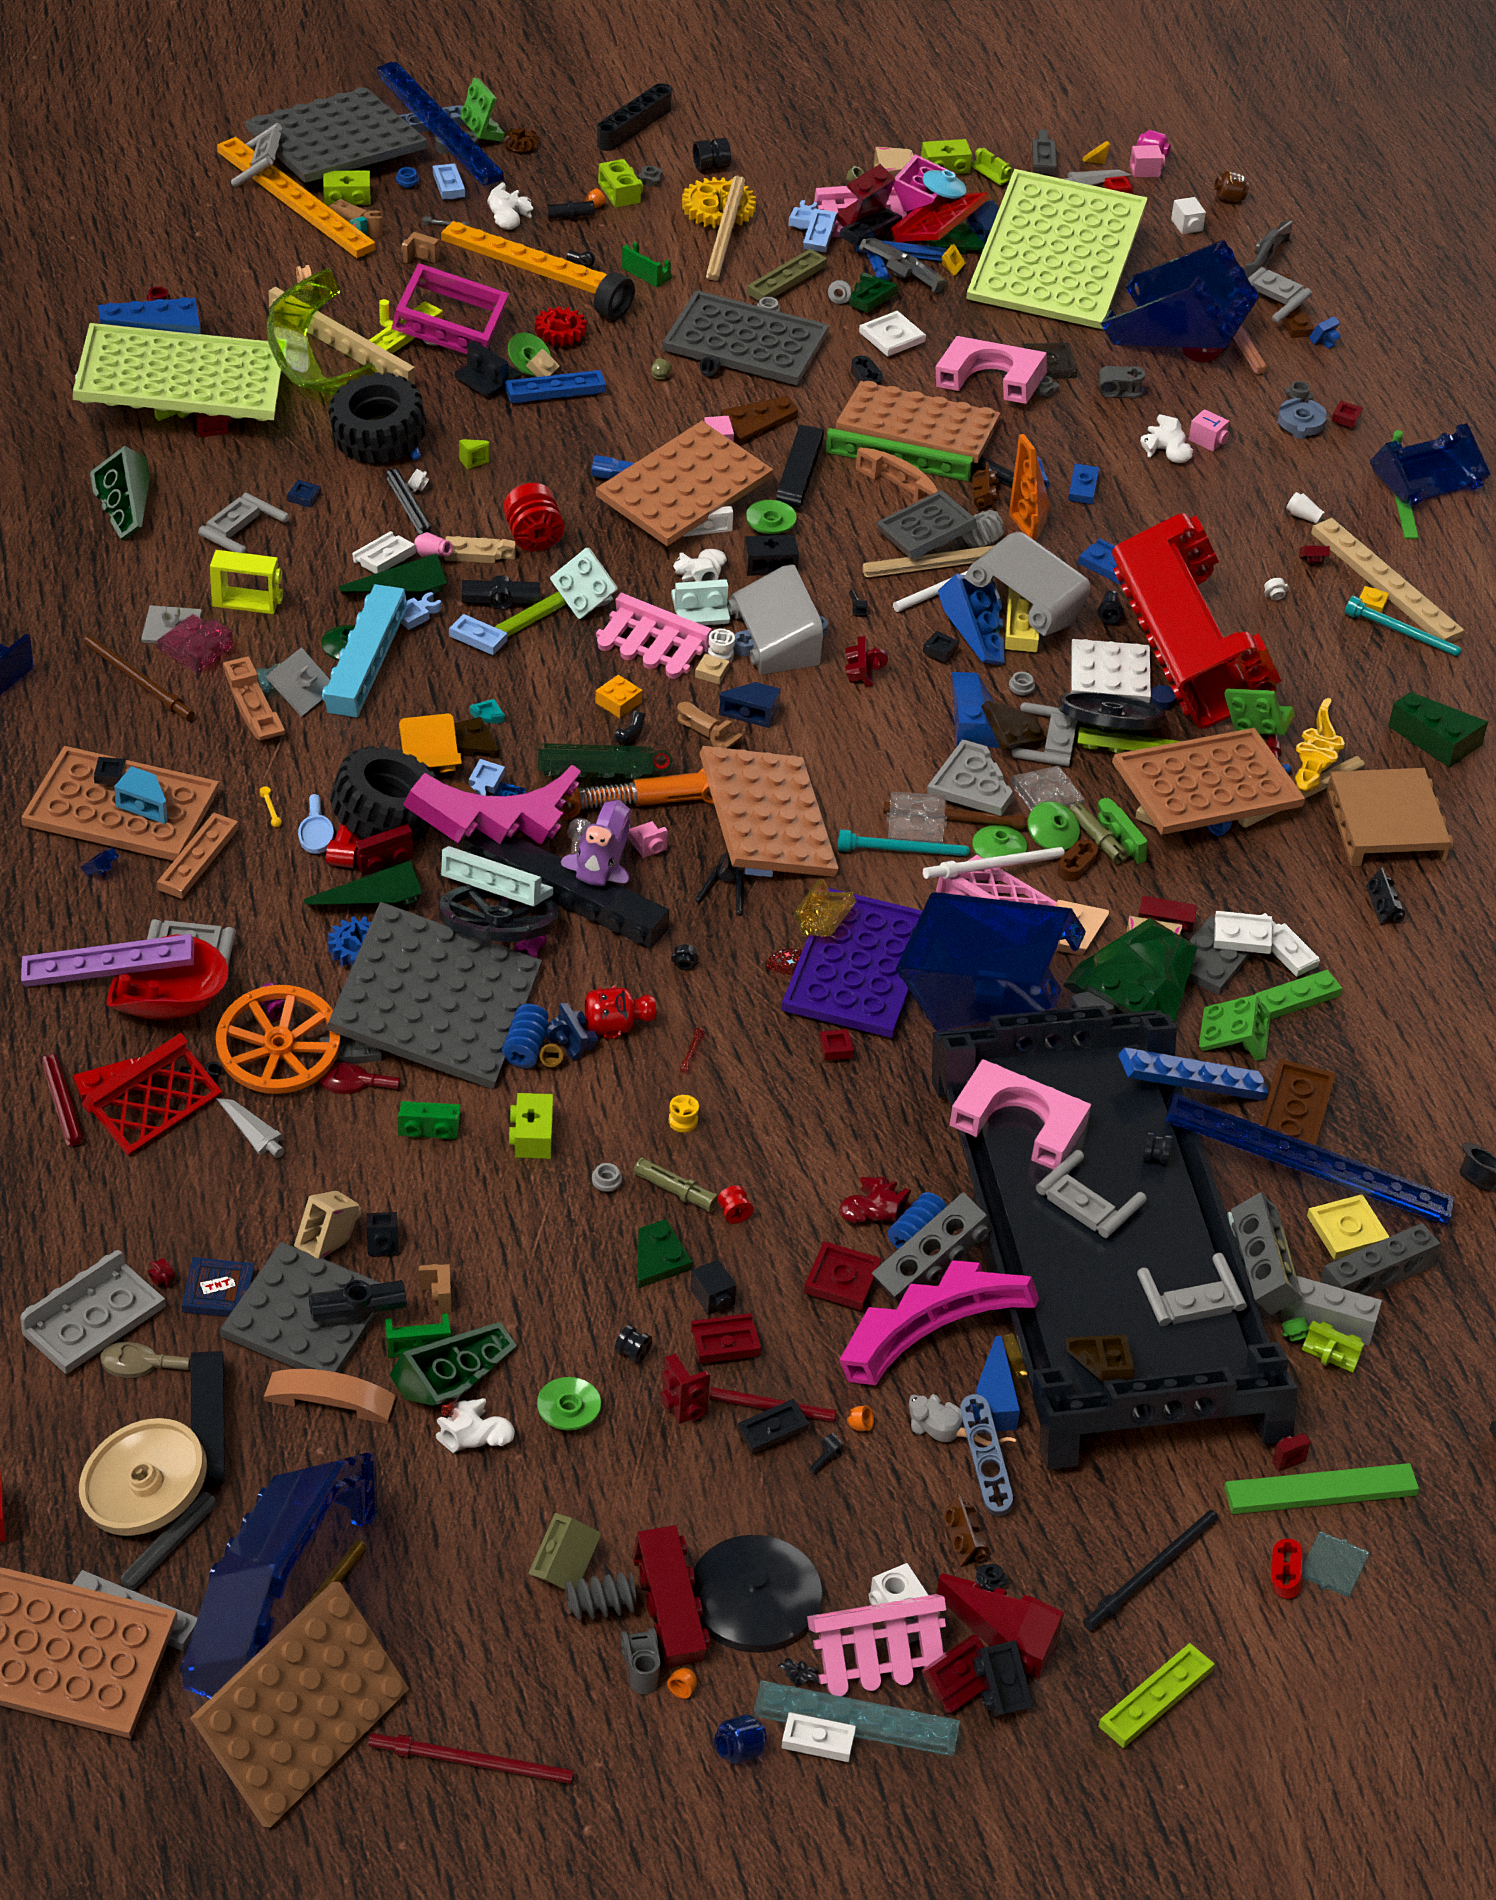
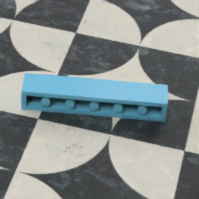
[322,584,407,717]

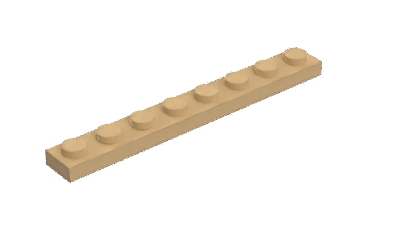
[269,287,415,385]
[1311,518,1464,643]

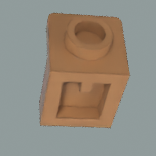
[401,232,439,263]
[419,1264,451,1314]

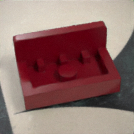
[1138,896,1197,933]
[660,1353,710,1424]

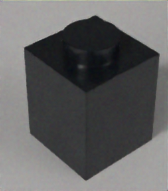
[690,1259,736,1315]

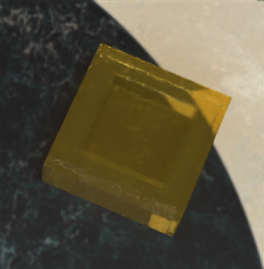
[1003,1333,1027,1377]

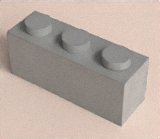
[1279,1276,1382,1346]

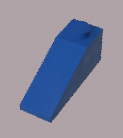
[970,1336,1020,1432]

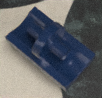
[546,1003,598,1060]

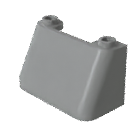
[964,532,1091,636]
[727,565,823,675]

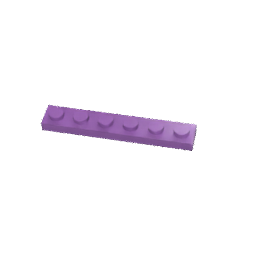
[21,934,194,987]

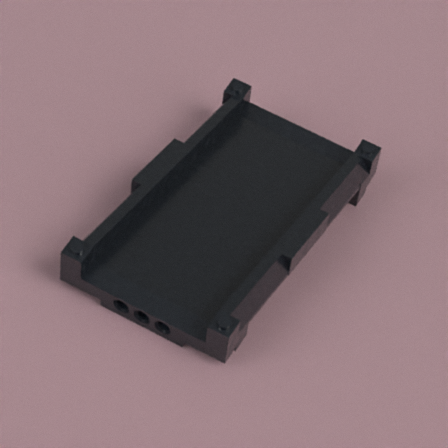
[932,1005,1297,1470]

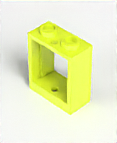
[210,550,283,614]

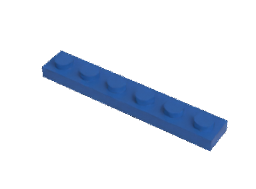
[1118,1047,1269,1101]

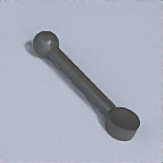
[422,216,470,227]

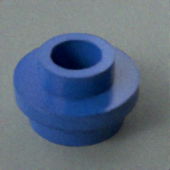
[396,167,419,188]

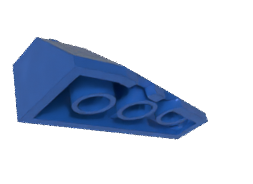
[938,573,1005,666]
[951,672,1001,748]

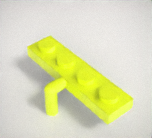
[369,299,443,354]

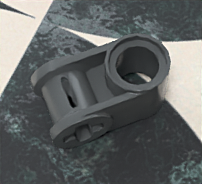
[1099,366,1145,399]
[620,1628,660,1694]

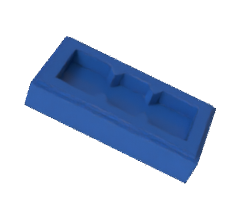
[1068,464,1099,504]

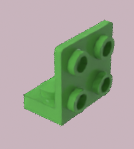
[460,78,505,142]
[1224,689,1295,735]
[1199,994,1270,1061]

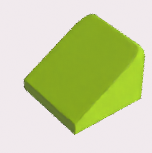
[459,439,490,469]

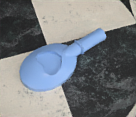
[298,794,334,854]

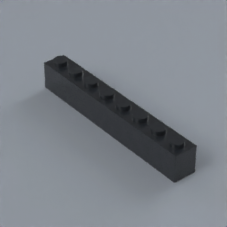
[463,828,670,949]

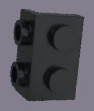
[972,1640,1033,1717]

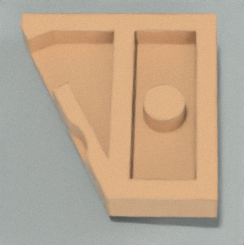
[1054,900,1109,956]

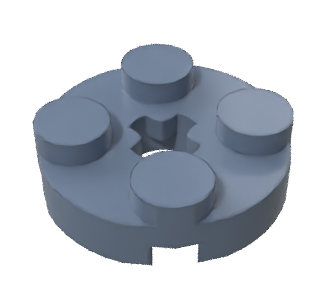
[1277,398,1327,439]

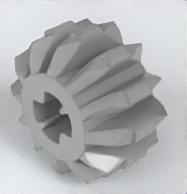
[962,510,1005,548]

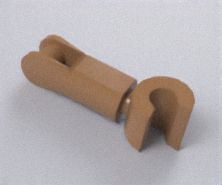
[329,199,383,238]
[677,702,743,749]

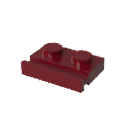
[356,824,414,876]
[690,1313,761,1364]
[921,1635,985,1713]

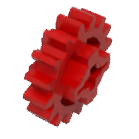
[535,306,587,346]

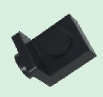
[367,1212,399,1256]

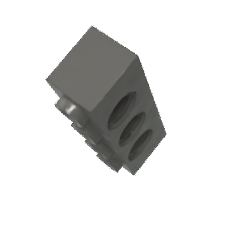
[872,1192,993,1305]
[1231,1192,1302,1315]
[1320,1223,1441,1296]

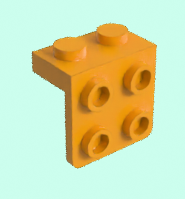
[399,714,462,773]

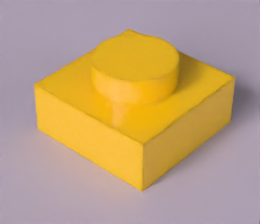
[1360,586,1389,613]

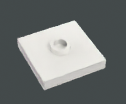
[859,311,926,357]

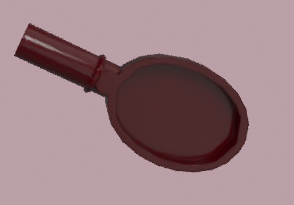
[318,1062,400,1094]

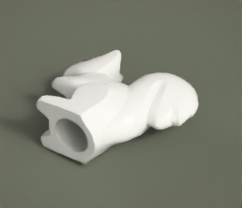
[487,182,533,230]
[1140,414,1193,463]
[673,549,727,582]
[436,1398,515,1453]

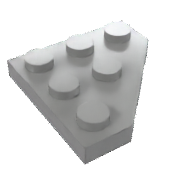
[927,739,1013,816]

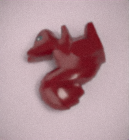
[839,1177,912,1223]

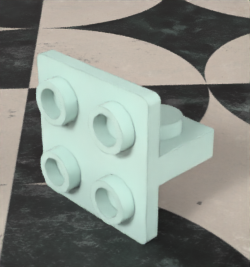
[550,548,618,619]
[671,579,730,625]

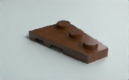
[721,396,798,446]

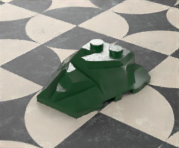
[1063,917,1198,1024]

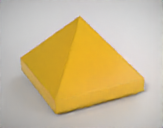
[1082,141,1110,164]
[942,244,966,276]

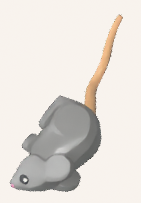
[909,1394,1017,1446]

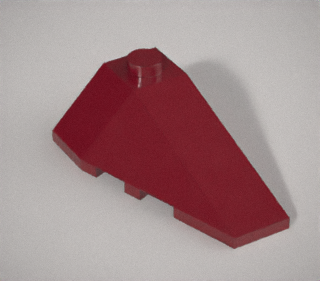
[936,1573,1064,1679]

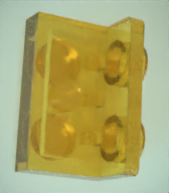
[794,880,856,937]

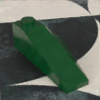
[90,446,150,541]
[338,554,447,594]
[304,860,422,905]
[389,1322,517,1405]

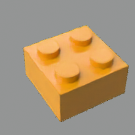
[595,675,643,718]

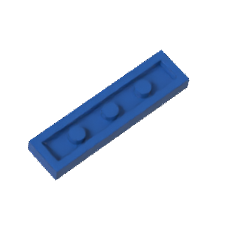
[505,370,606,403]

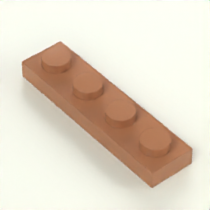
[157,813,238,899]

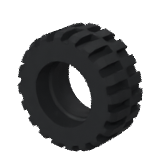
[328,372,427,464]
[330,746,437,842]

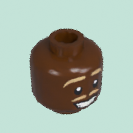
[1214,171,1249,204]

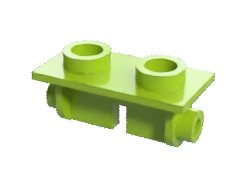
[971,148,1013,186]

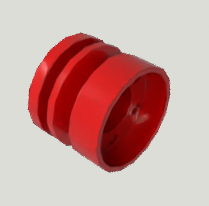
[503,483,565,552]

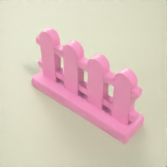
[814,186,907,237]
[596,593,712,679]
[807,1594,947,1697]

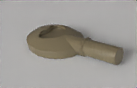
[100,1342,191,1378]

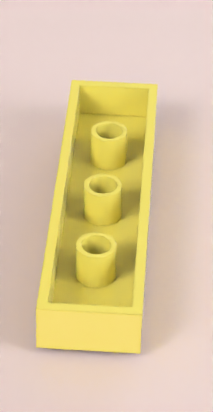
[1005,586,1039,652]

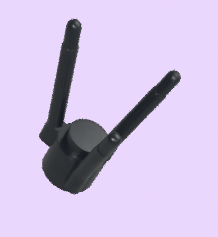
[695,852,743,915]

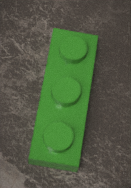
[1255,970,1342,1020]

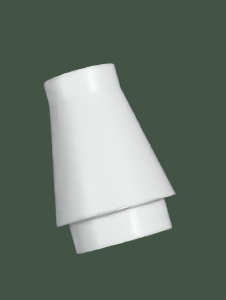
[1286,492,1325,524]

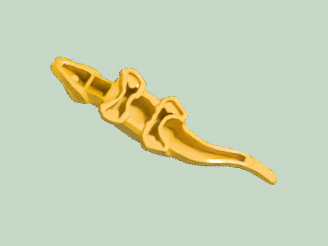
[1294,698,1345,792]

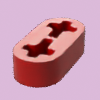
[1271,1538,1304,1599]

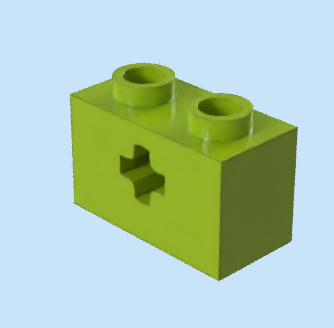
[921,139,972,174]
[323,171,371,205]
[509,1093,553,1159]

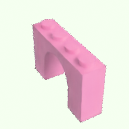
[936,336,1047,404]
[950,1059,1091,1170]

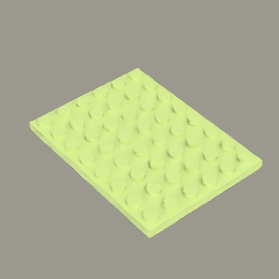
[966,169,1148,329]
[73,323,285,421]

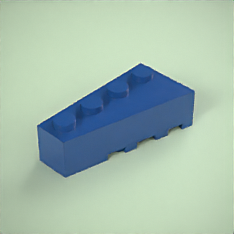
[98,297,200,334]

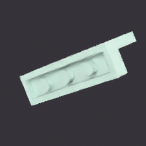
[441,846,553,906]

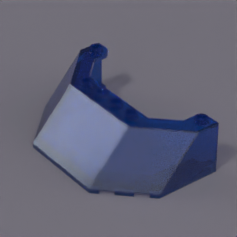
[180,1452,378,1699]

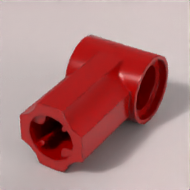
[326,824,362,869]

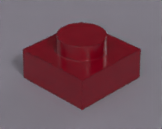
[1331,401,1363,428]
[1299,546,1330,563]
[819,1029,854,1061]
[1272,1433,1311,1471]

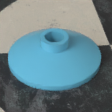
[923,170,967,199]

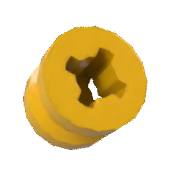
[669,1095,699,1133]

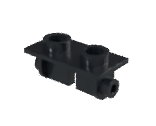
[1366,867,1405,925]

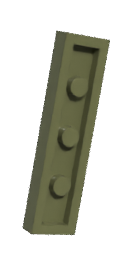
[746,249,827,301]

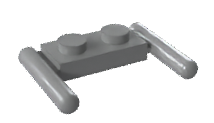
[231,123,282,187]
[1228,267,1312,323]
[198,493,289,553]
[1011,702,1077,767]
[147,919,236,965]
[1036,1150,1147,1238]
[1137,1253,1247,1326]

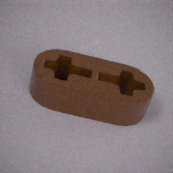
[1058,840,1098,882]

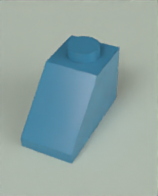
[114,766,168,824]

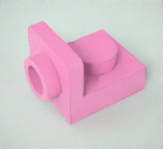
[628,821,668,858]

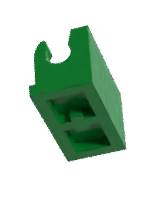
[622,242,672,287]
[385,1313,451,1358]

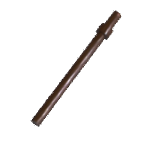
[84,635,195,721]
[883,802,1028,830]

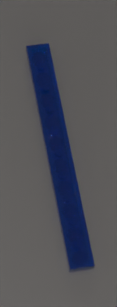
[377,62,504,186]
[1165,1093,1454,1225]

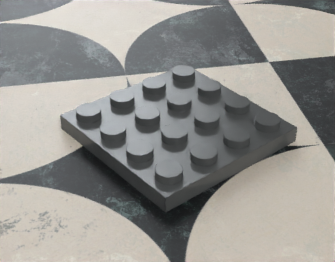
[220,1242,380,1373]

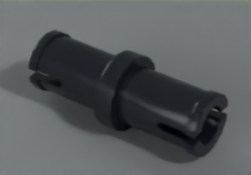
[547,200,595,219]

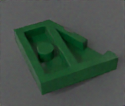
[925,223,985,255]
[849,272,898,312]
[637,1219,693,1288]

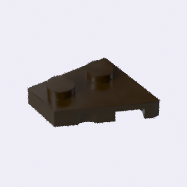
[981,700,1047,751]
[454,717,499,758]
[1066,1335,1134,1381]

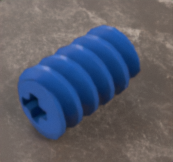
[502,1004,549,1069]
[887,1192,947,1249]

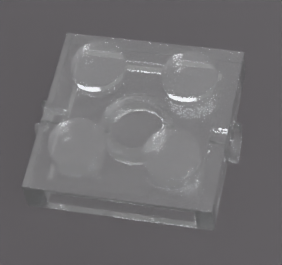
[1011,766,1085,811]
[886,792,947,844]

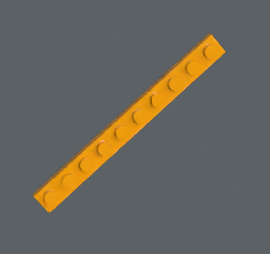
[217,137,375,258]

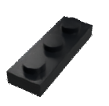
[840,208,902,246]

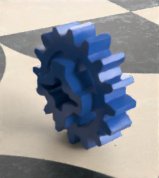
[328,916,372,968]

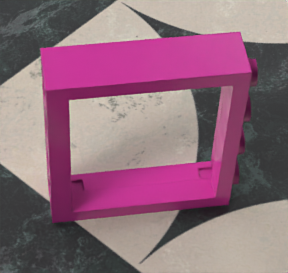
[391,263,509,354]

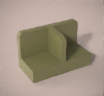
[528,1513,601,1590]

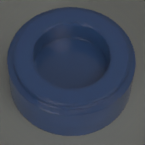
[1150,685,1176,710]

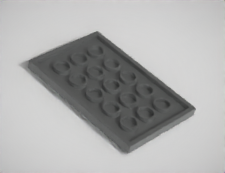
[662,290,829,385]

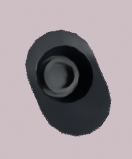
[1460,1142,1496,1190]

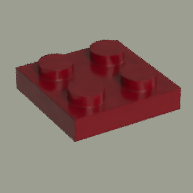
[804,1241,882,1310]

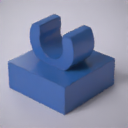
[1309,316,1341,349]

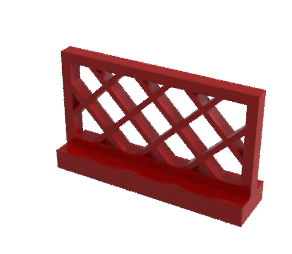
[891,192,989,244]
[82,1033,222,1156]

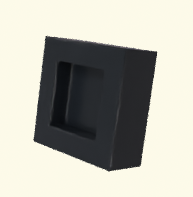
[923,631,959,662]
[94,757,127,785]

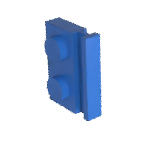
[1078,538,1124,585]

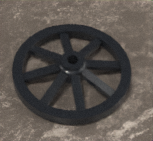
[439,884,559,942]

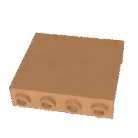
[1326,768,1453,866]

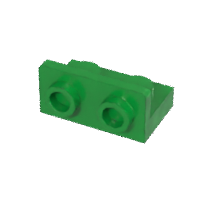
[398,1101,460,1139]

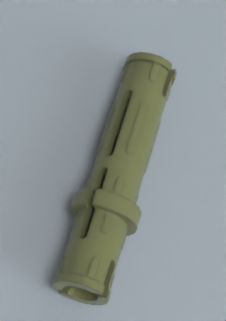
[1069,802,1128,864]
[634,1157,718,1213]

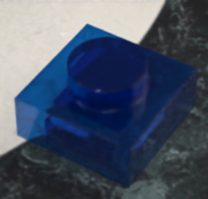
[80,847,119,876]

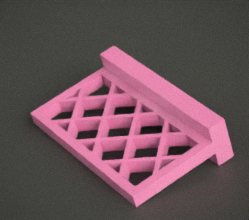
[935,855,1057,948]

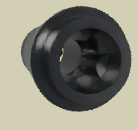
[1098,590,1123,624]

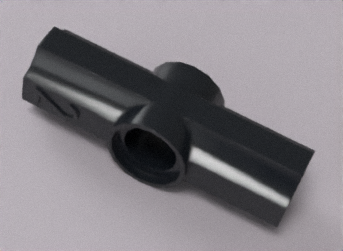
[462,575,540,610]
[308,1280,407,1321]

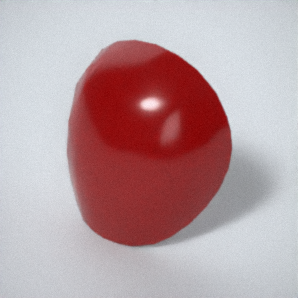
[106,934,228,1020]

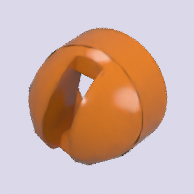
[586,188,606,209]
[847,1405,874,1432]
[667,1668,697,1698]

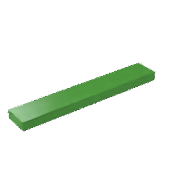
[825,428,973,482]
[1224,1463,1419,1514]

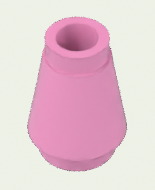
[414,532,453,558]

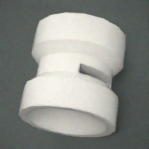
[708,629,735,663]

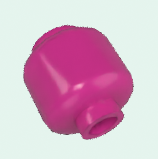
[1137,130,1171,157]

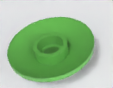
[508,332,551,377]
[746,500,796,534]
[1028,801,1080,851]
[972,825,1027,859]
[537,1377,601,1430]

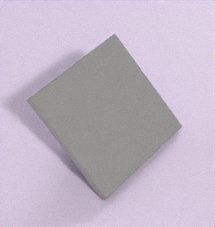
[141,605,202,646]
[266,647,330,717]

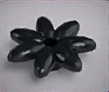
[778,1658,819,1685]

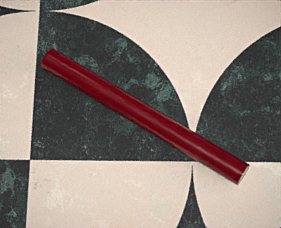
[710,1387,836,1423]

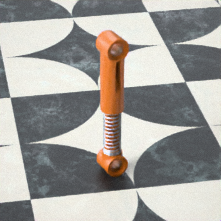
[560,768,714,820]

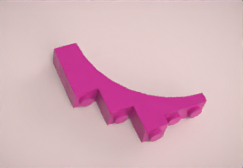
[403,765,581,845]
[840,1260,1039,1385]

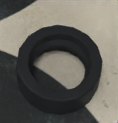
[594,272,635,320]

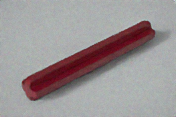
[42,1054,82,1147]

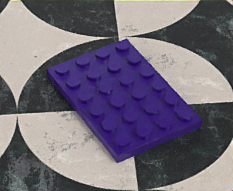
[781,888,936,1038]

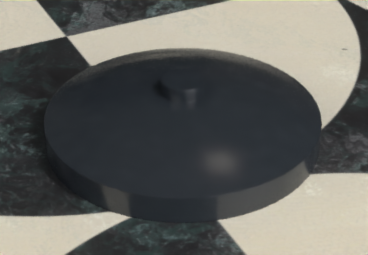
[1058,692,1166,733]
[692,1535,822,1653]

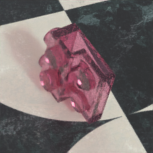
[157,614,233,673]

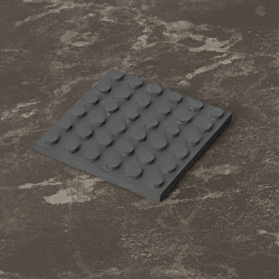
[245,87,428,183]
[326,902,542,1089]

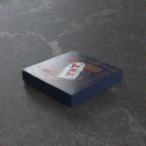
[182,1257,255,1317]

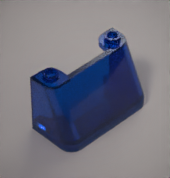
[1369,423,1491,506]

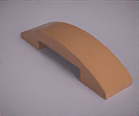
[856,447,938,503]
[223,656,285,741]
[264,1369,396,1424]

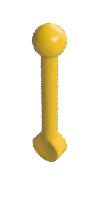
[260,787,282,828]

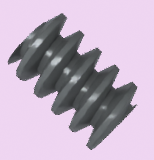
[565,1572,636,1622]

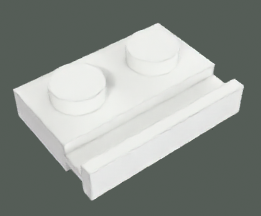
[352,531,416,574]
[1214,911,1272,954]

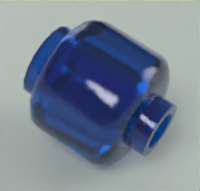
[714,1714,767,1764]

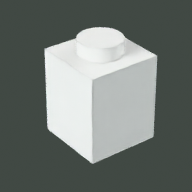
[1171,197,1206,234]

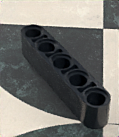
[597,83,672,151]
[776,424,824,510]
[191,1351,225,1484]

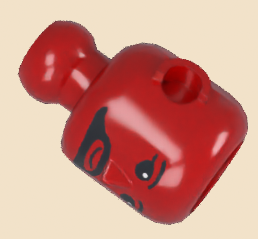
[585,985,656,1039]

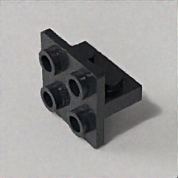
[454,341,521,397]

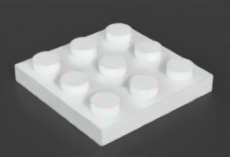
[1071,639,1151,702]

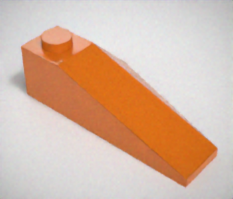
[1009,434,1050,541]

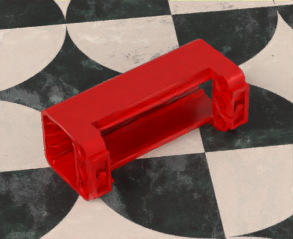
[1112,513,1282,729]

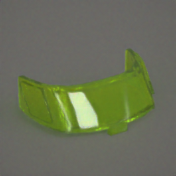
[267,268,377,395]

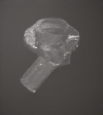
[567,818,591,854]

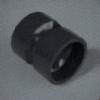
[692,137,731,171]

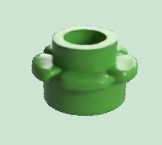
[1282,1316,1310,1341]

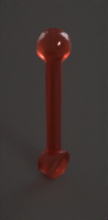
[680,1027,705,1073]
[441,1390,468,1416]

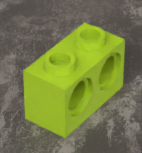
[598,159,643,208]

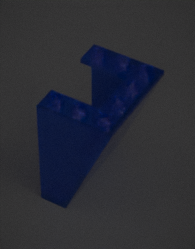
[1100,239,1259,348]
[896,892,1086,1031]

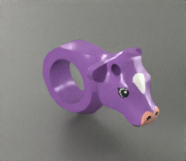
[561,800,632,886]

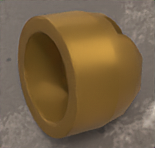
[539,1043,563,1067]

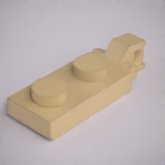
[444,536,516,563]

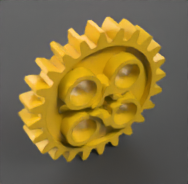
[682,177,756,228]

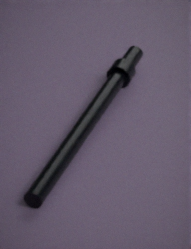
[1083,1510,1218,1631]

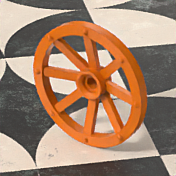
[216,985,341,1094]

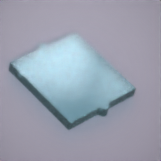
[1303,1531,1370,1597]

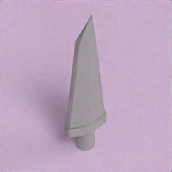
[1064,170,1133,186]
[216,1098,284,1158]

